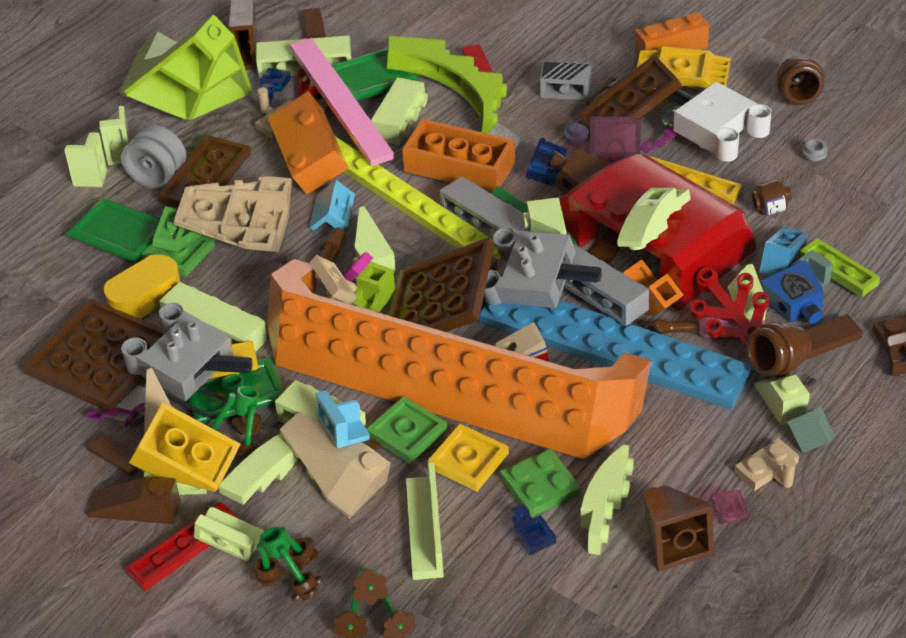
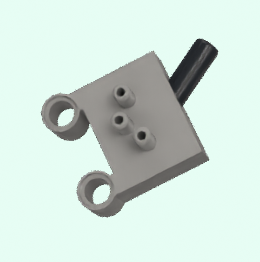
[121,303,253,401]

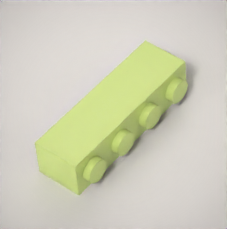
[256,36,352,78]
[159,282,268,352]

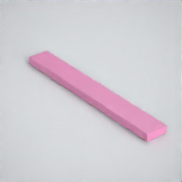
[290,38,393,166]

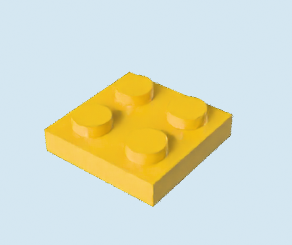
[428,424,509,492]

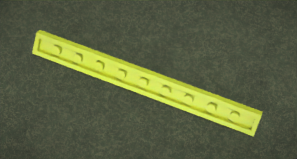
[335,136,501,260]

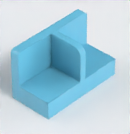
[316,390,370,448]

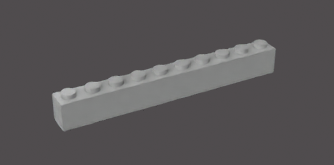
[439,177,649,326]

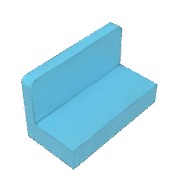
[309,180,355,231]

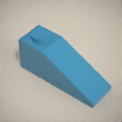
[759,227,808,278]

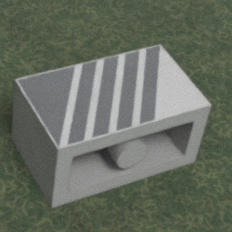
[540,61,591,100]

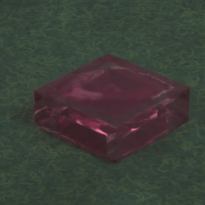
[710,490,750,524]

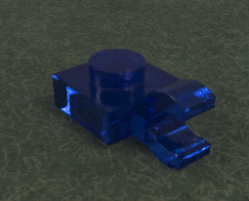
[259,68,291,104]
[511,503,556,555]

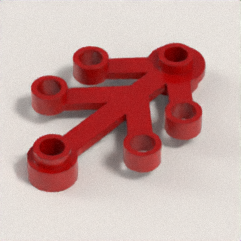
[690,267,769,347]

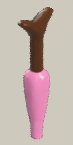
[647,317,765,338]

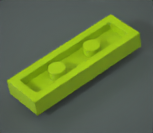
[799,238,880,298]

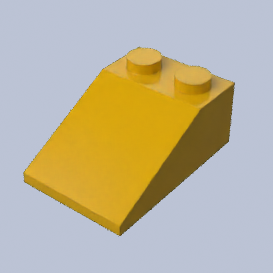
[129,402,240,492]

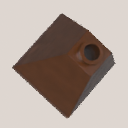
[643,485,715,572]

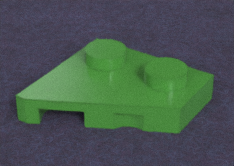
[152,206,202,252]

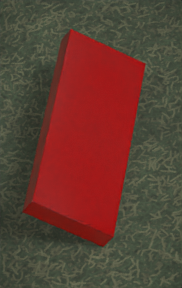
[462,44,493,73]

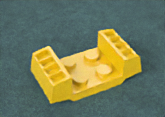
[637,46,731,89]

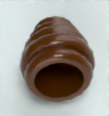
[776,56,825,105]
[746,322,812,378]

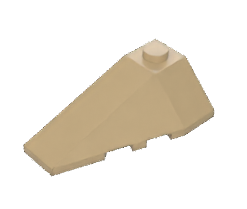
[280,412,391,518]

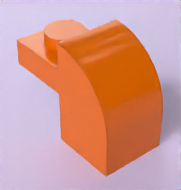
[623,260,684,316]

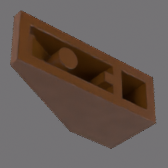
[87,477,181,525]

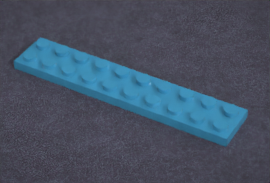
[479,300,753,410]

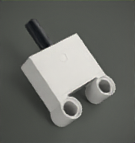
[667,82,772,162]

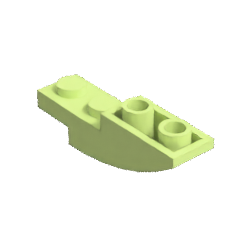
[617,188,690,250]
[581,445,634,555]

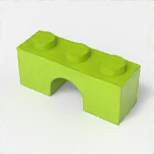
[339,262,395,313]

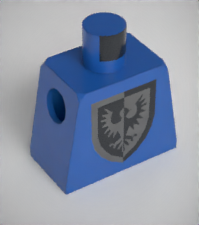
[761,260,824,324]

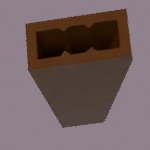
[229,0,258,70]

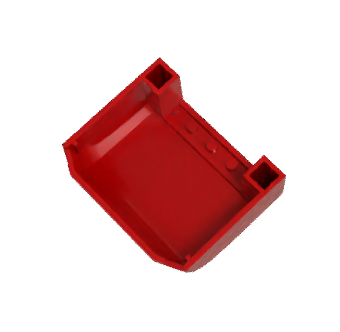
[560,154,756,311]

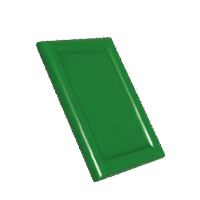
[331,48,419,101]
[66,197,160,263]
[187,357,286,423]

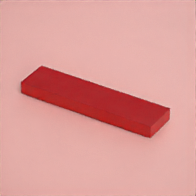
[125,502,240,592]

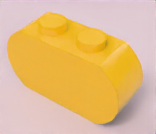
[104,255,181,319]

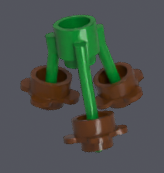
[249,526,323,601]

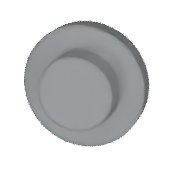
[802,139,828,161]

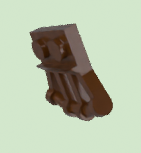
[872,314,906,376]

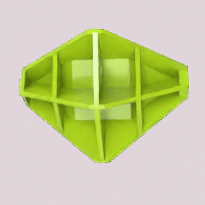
[119,14,253,120]

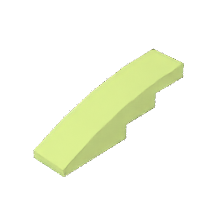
[218,433,300,505]

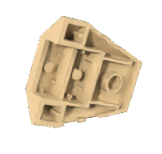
[174,176,292,253]

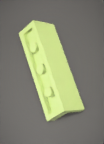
[406,462,444,580]

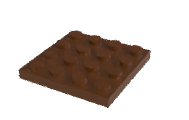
[388,237,495,332]
[22,298,164,411]

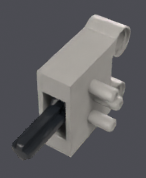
[483,227,602,308]

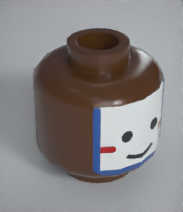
[752,179,792,215]

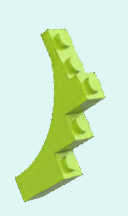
[387,36,507,134]

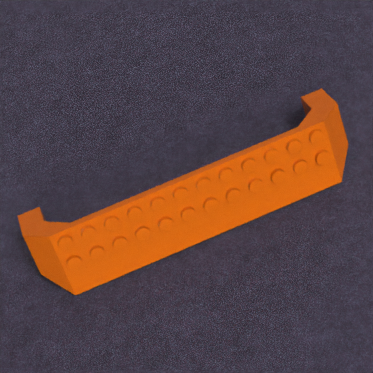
[267,259,651,460]

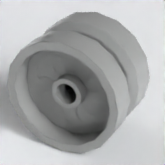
[121,124,186,189]

